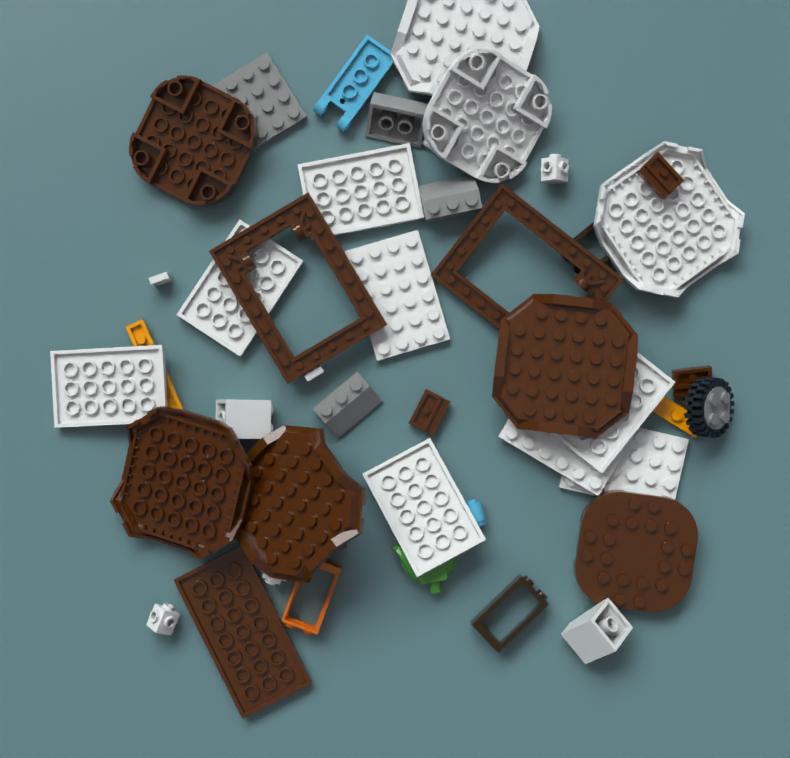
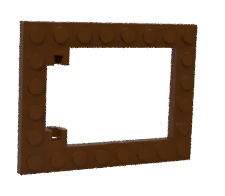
[431,183,624,330]
[209,192,387,384]

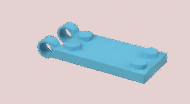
[313,35,394,133]

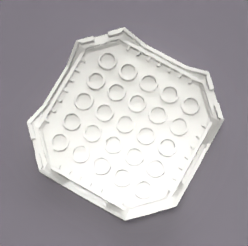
[390,0,539,96]
[593,141,745,298]

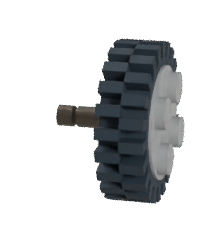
[681,377,734,438]

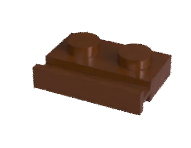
[636,152,684,200]
[672,365,712,398]
[409,389,451,435]

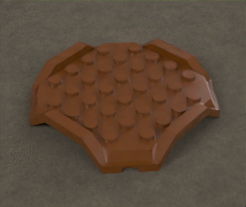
[492,294,638,439]
[110,406,254,561]
[236,425,367,583]

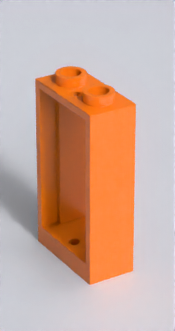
[281,560,343,636]

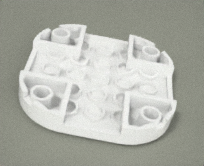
[423,49,552,183]

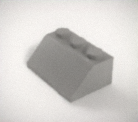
[365,92,428,148]
[418,175,483,223]
[313,372,382,438]

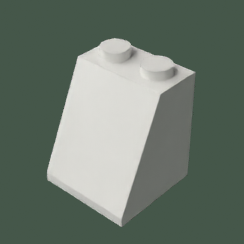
[215,399,274,439]
[561,598,633,664]

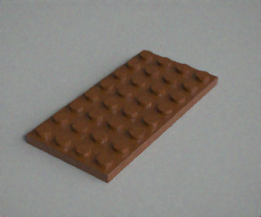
[174,546,312,719]

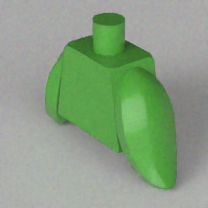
[391,544,458,593]

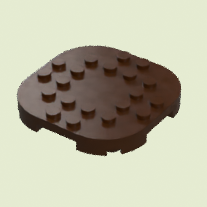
[129,75,258,207]
[574,490,698,612]

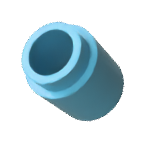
[465,498,486,526]

